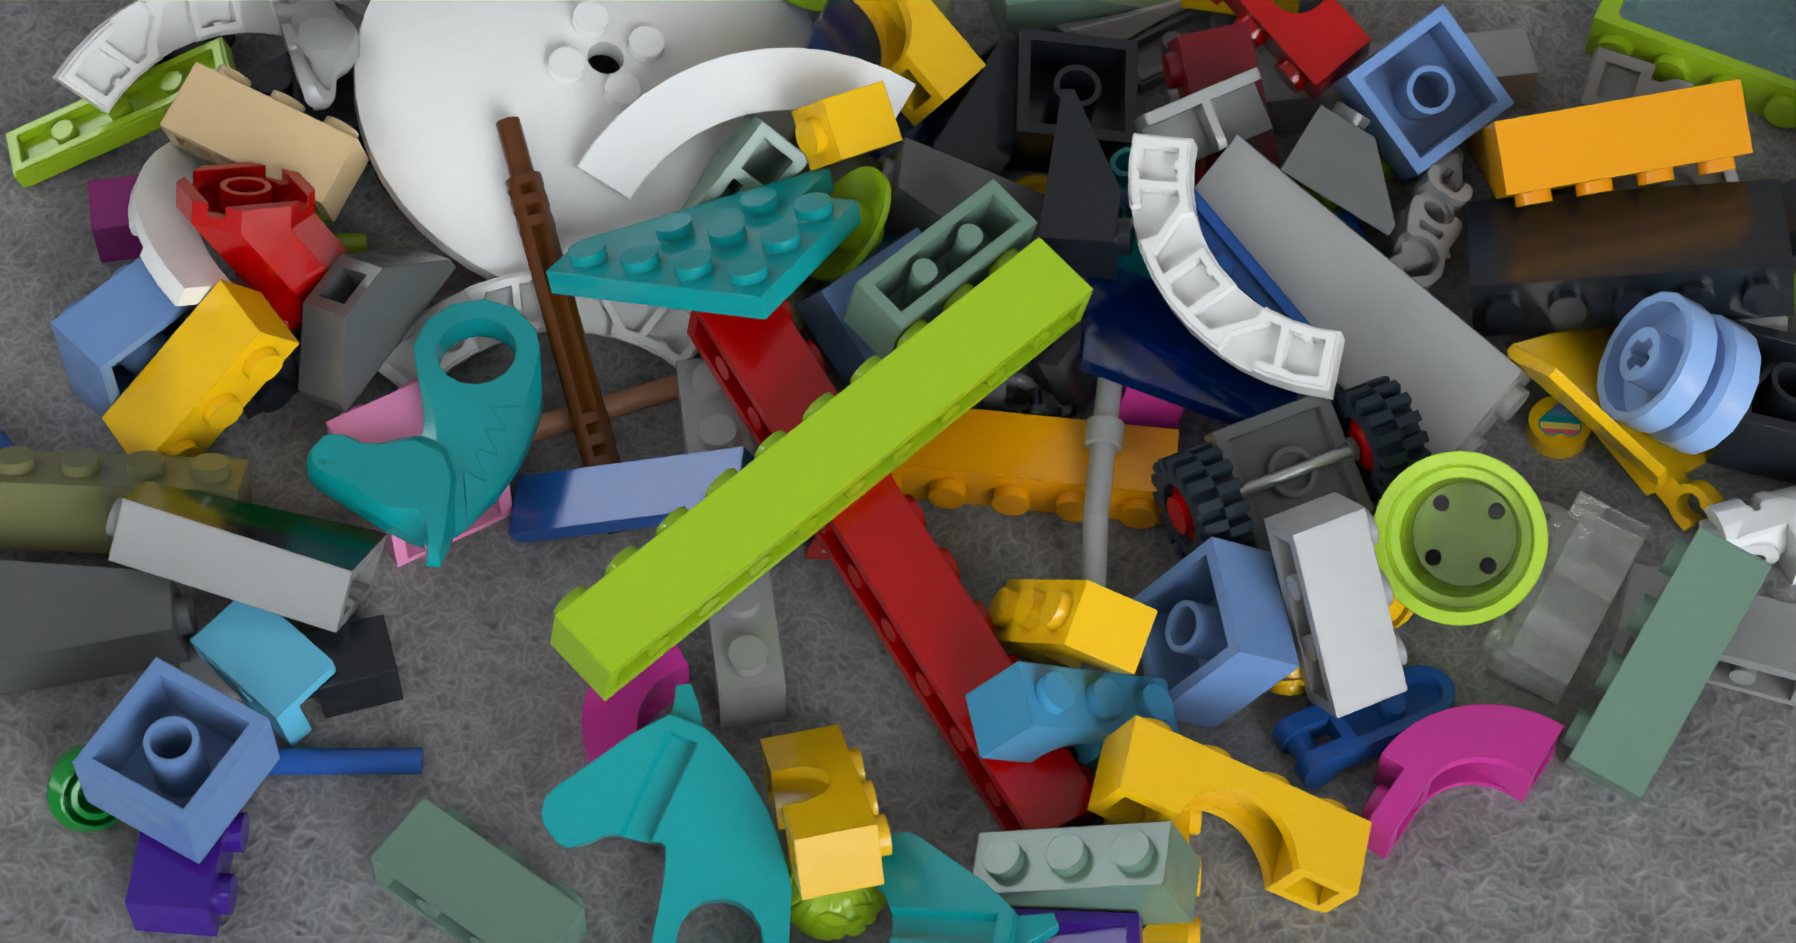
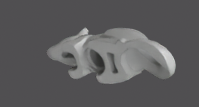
[273,0,360,111]
[1384,145,1473,289]

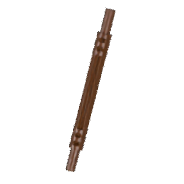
[495,116,627,535]

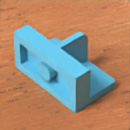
[190,600,336,748]

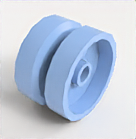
[1596,291,1761,455]

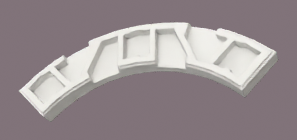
[52,0,368,113]
[576,47,916,200]
[1128,133,1345,400]
[128,141,232,306]
[378,271,698,387]

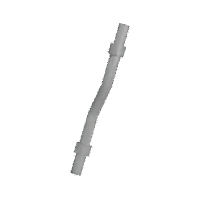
[1066,372,1124,749]

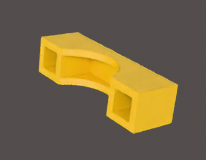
[852,0,986,127]
[1087,715,1372,913]

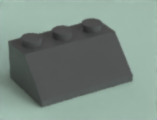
[1281,101,1395,236]

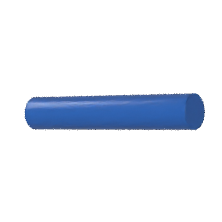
[268,747,424,775]

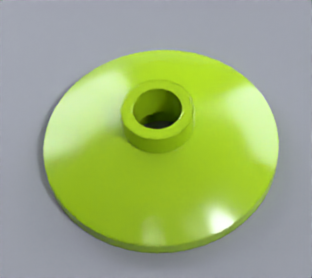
[810,166,891,282]

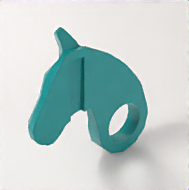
[305,299,543,567]
[541,683,792,943]
[876,832,1059,943]

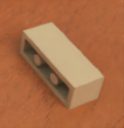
[159,62,369,223]

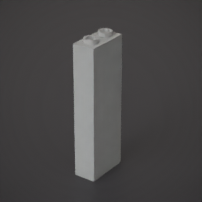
[1194,135,1532,455]

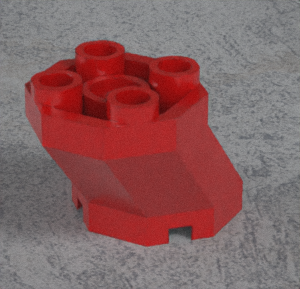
[176,162,350,331]

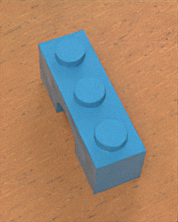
[965,661,1180,769]

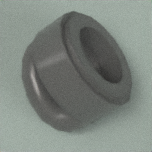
[977,371,1037,411]

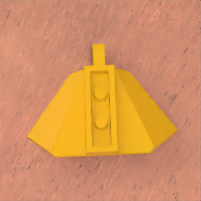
[1507,328,1725,531]

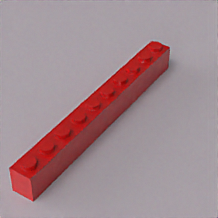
[687,299,1096,831]

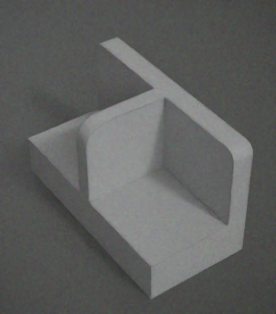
[1134,67,1273,161]

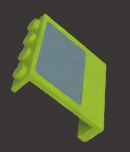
[1584,0,1796,128]

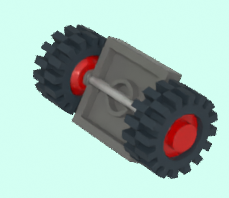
[1151,376,1432,559]

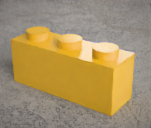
[102,279,299,457]

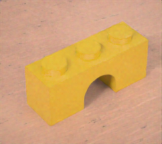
[988,579,1158,674]
[760,724,892,900]

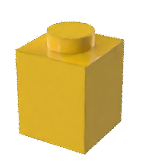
[791,80,903,171]

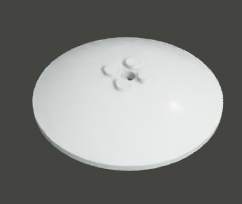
[353,0,824,280]

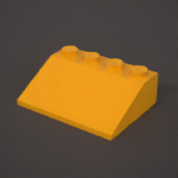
[1466,79,1753,207]

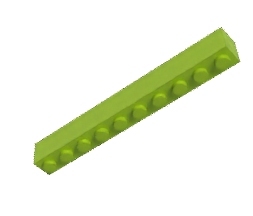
[550,237,1093,701]

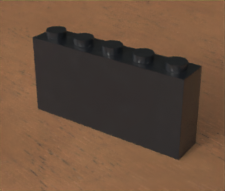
[1467,178,1794,336]

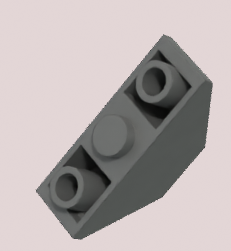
[298,246,456,412]

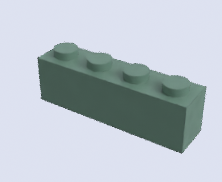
[1561,526,1772,804]

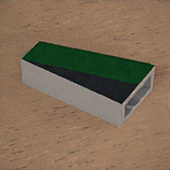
[106,481,387,633]

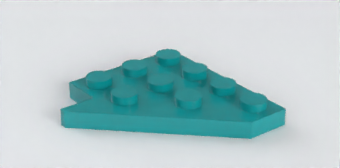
[546,168,862,320]

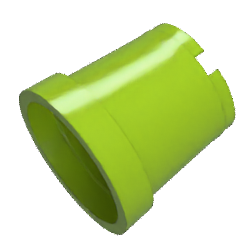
[1374,451,1548,626]

